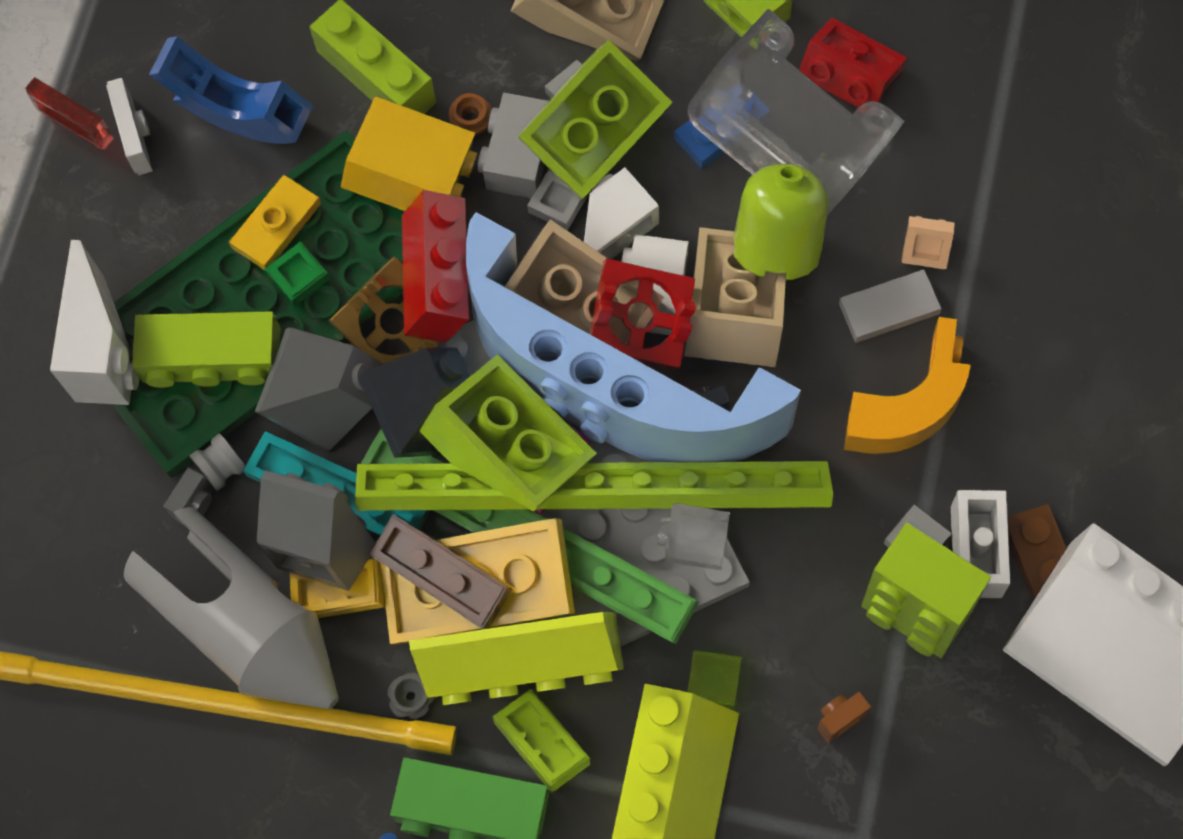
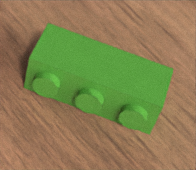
[390,757,550,839]

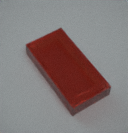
[25,77,114,150]

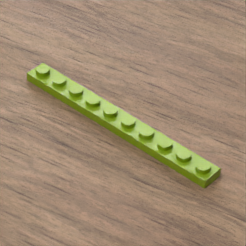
[355,461,833,511]

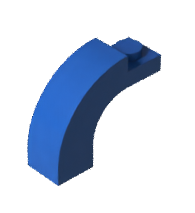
[149,36,313,144]

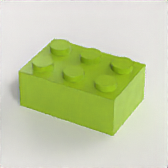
[861,522,991,659]

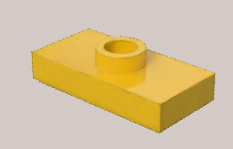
[229,175,321,271]
[290,558,385,618]

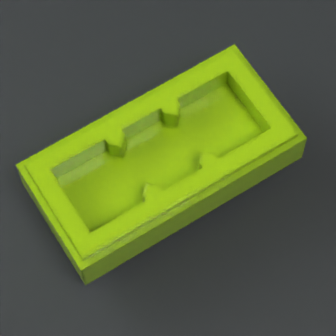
[493,689,590,793]

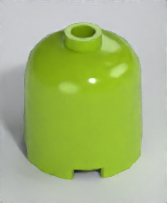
[733,164,828,280]

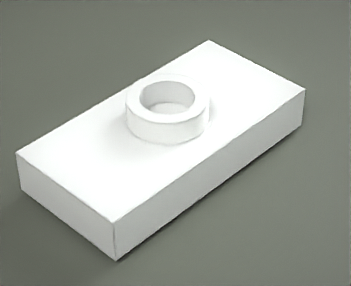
[106,78,153,176]

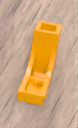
[844,317,970,454]

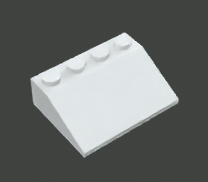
[1003,523,1183,766]

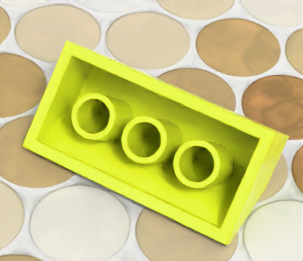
[409,612,624,705]
[612,684,739,839]

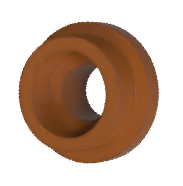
[449,93,491,136]

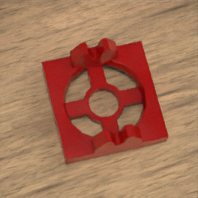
[590,258,696,370]

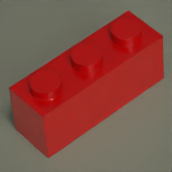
[402,189,469,343]

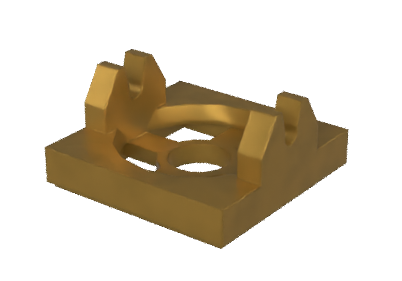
[329,257,440,364]

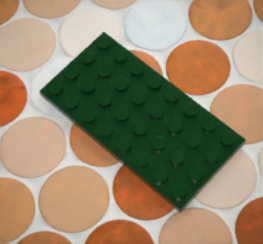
[111,130,405,478]

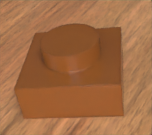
[817,692,871,744]

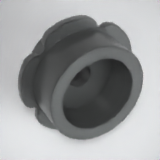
[387,673,434,719]

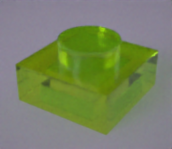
[688,650,741,708]

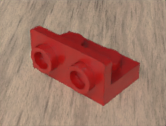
[798,18,907,114]

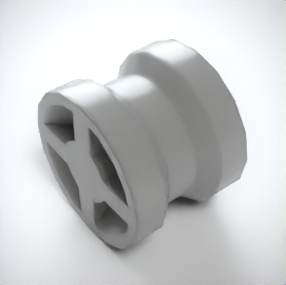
[189,433,245,491]

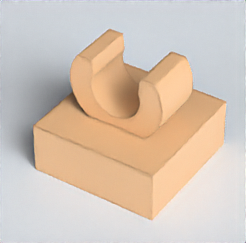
[902,216,955,269]

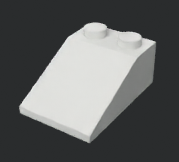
[50,240,139,405]

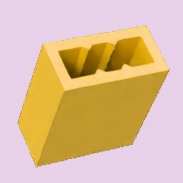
[341,96,478,211]

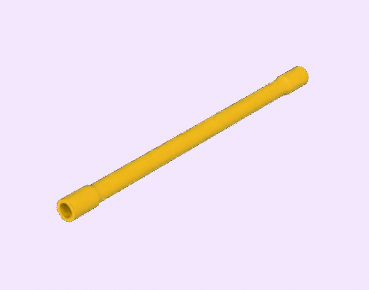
[0,651,457,755]

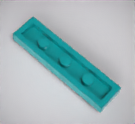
[243,431,430,538]

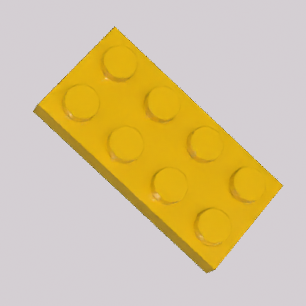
[380,518,575,645]

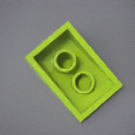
[517,40,673,200]
[420,354,597,511]

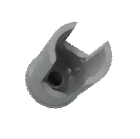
[124,507,339,709]

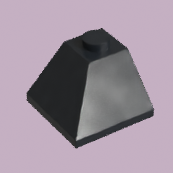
[359,347,470,458]

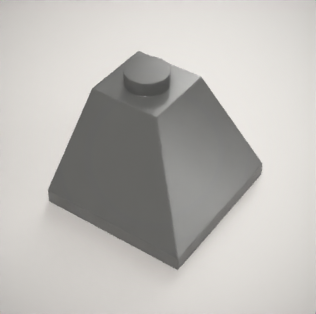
[255,328,383,450]

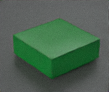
[265,242,330,306]

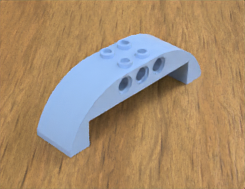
[466,212,801,462]

